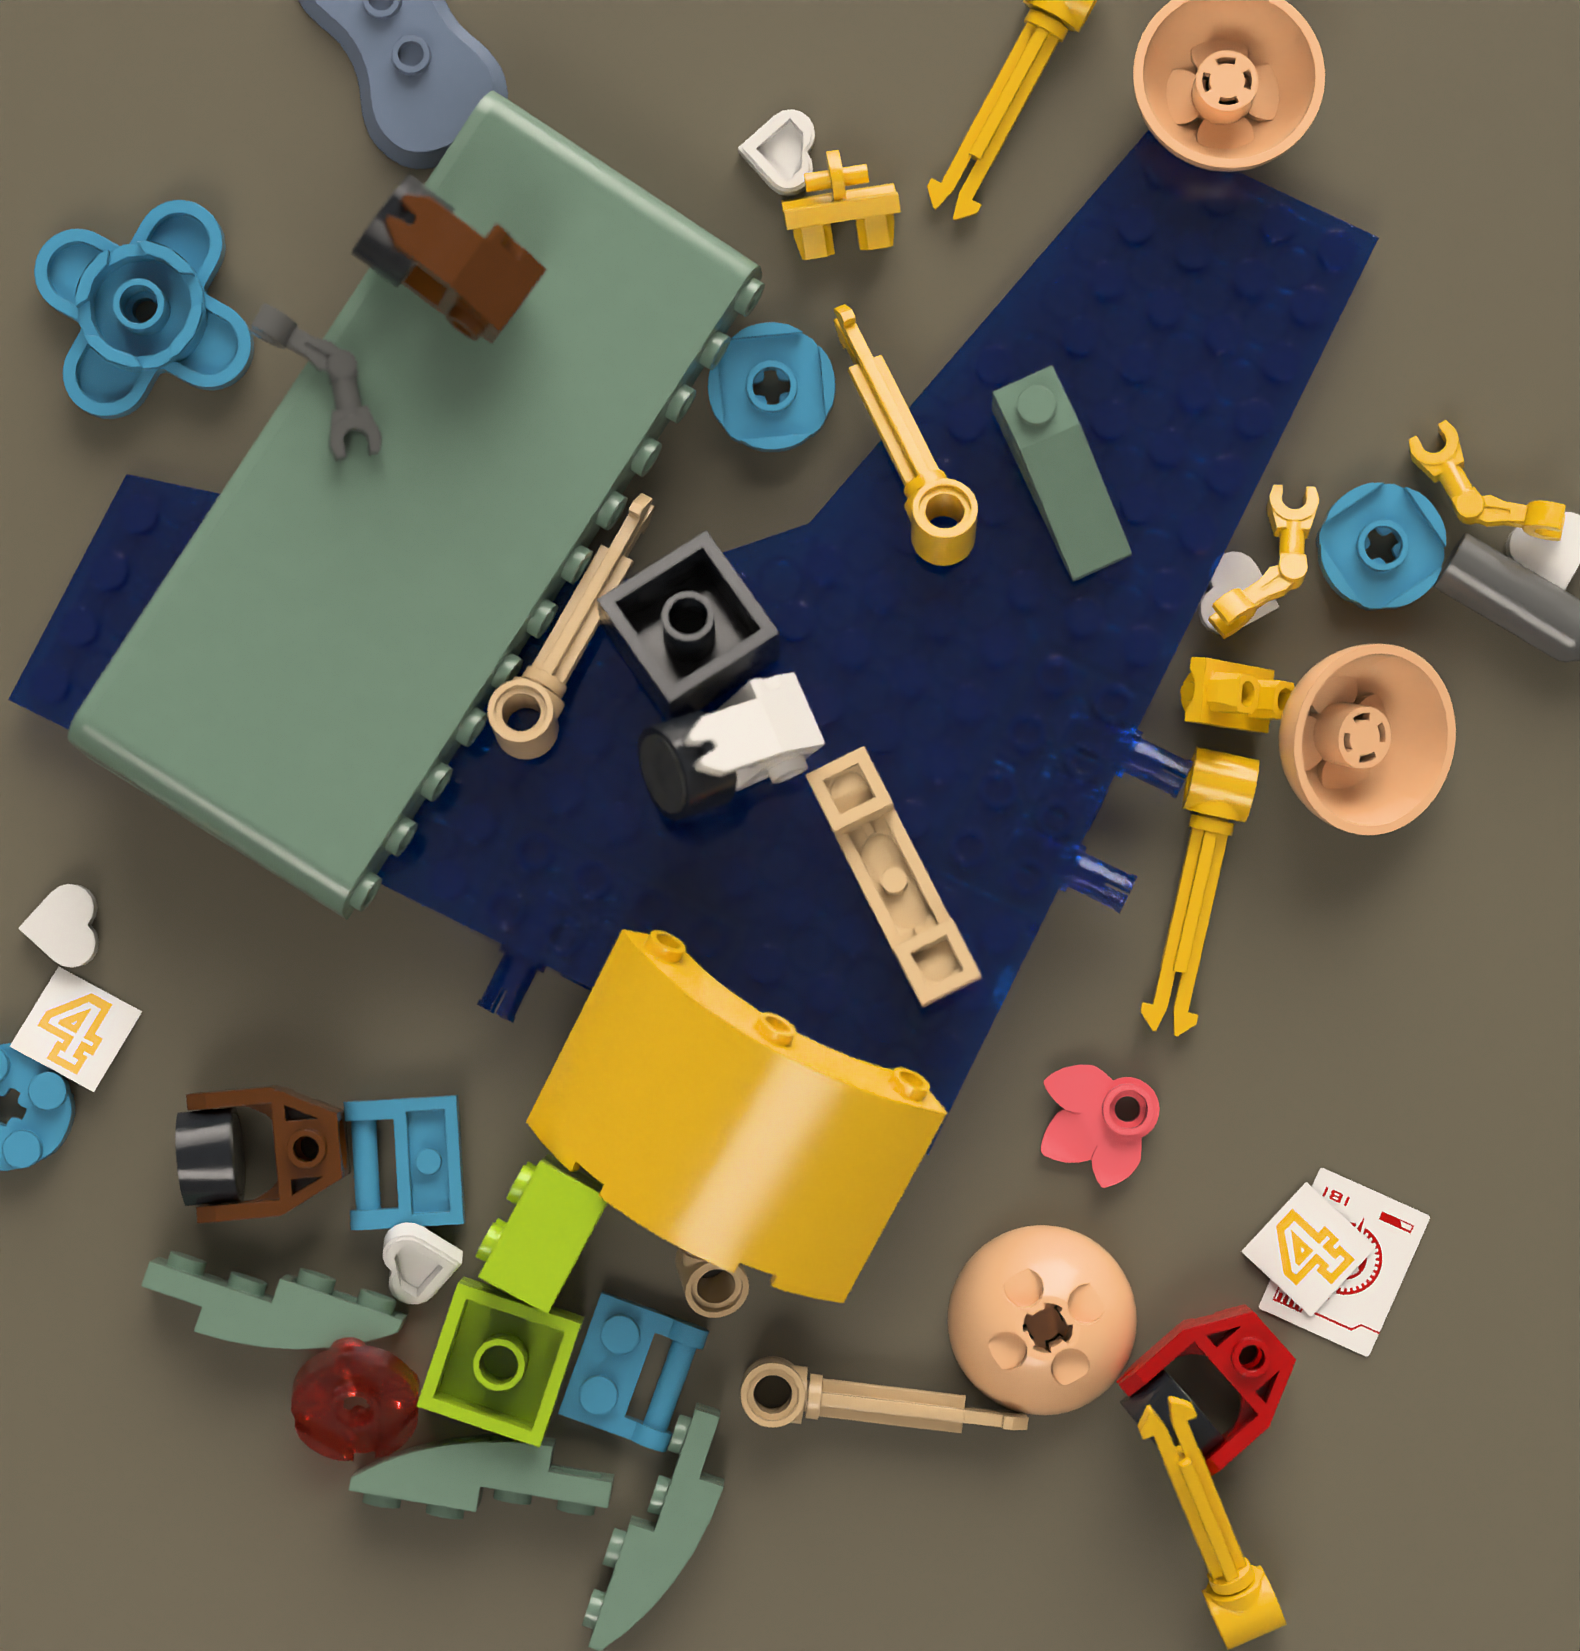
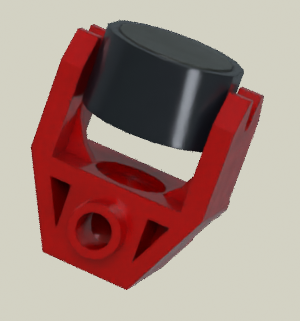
[1116,1304,1296,1477]

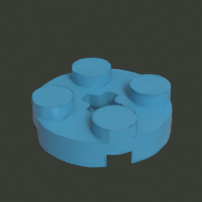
[708,322,835,452]
[1316,483,1446,611]
[0,1043,76,1171]

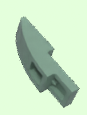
[141,1251,408,1349]
[581,1402,725,1651]
[348,1434,615,1519]

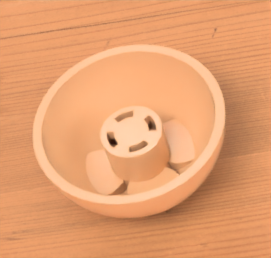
[1133,0,1325,172]
[1279,644,1456,836]
[947,1225,1137,1415]

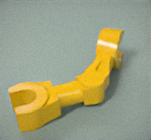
[1409,420,1566,541]
[1208,485,1319,639]

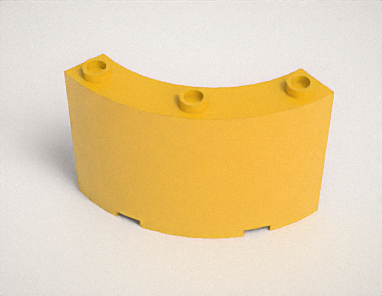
[526,929,947,1303]

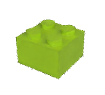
[475,1154,608,1314]
[417,1276,585,1448]

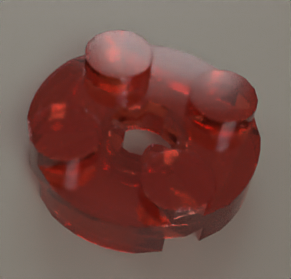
[291,1337,420,1461]

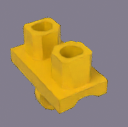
[781,150,901,260]
[1180,657,1295,733]

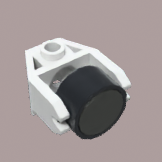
[637,672,825,821]

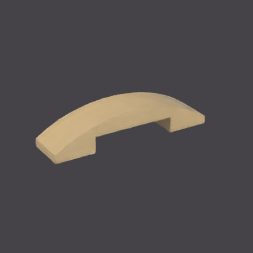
[805,746,982,1007]

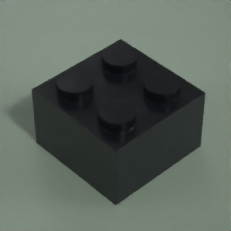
[597,531,780,721]

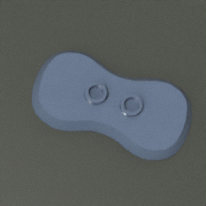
[298,0,508,169]

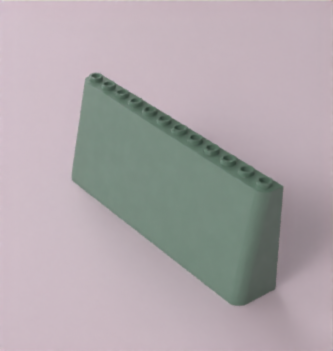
[68,91,765,920]

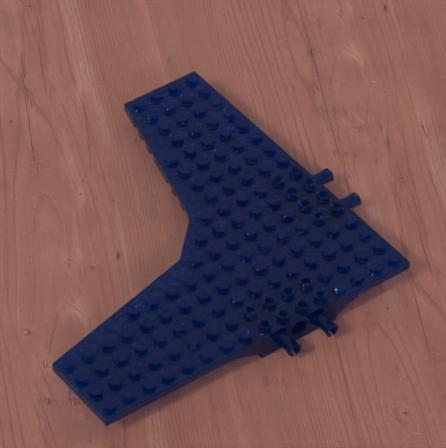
[8,130,1379,1156]

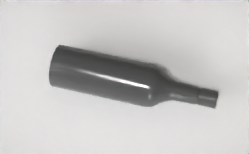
[1433,532,1580,662]

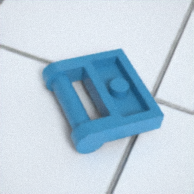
[343,1095,466,1230]
[558,1291,710,1452]

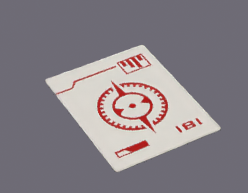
[1259,1168,1430,1357]

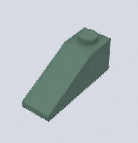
[992,365,1132,582]

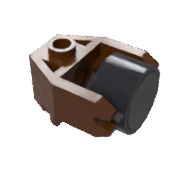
[351,174,547,344]
[175,1085,351,1223]

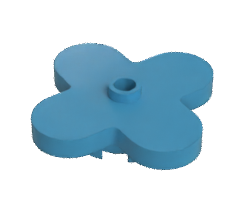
[34,200,254,419]

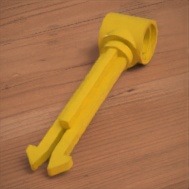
[927,0,1097,221]
[833,304,978,566]
[1140,746,1260,1036]
[1137,1396,1287,1650]

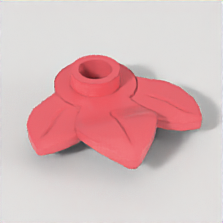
[1040,1064,1159,1188]

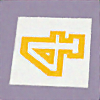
[10,967,142,1092]
[1241,1182,1376,1317]

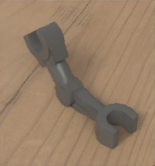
[250,303,382,461]

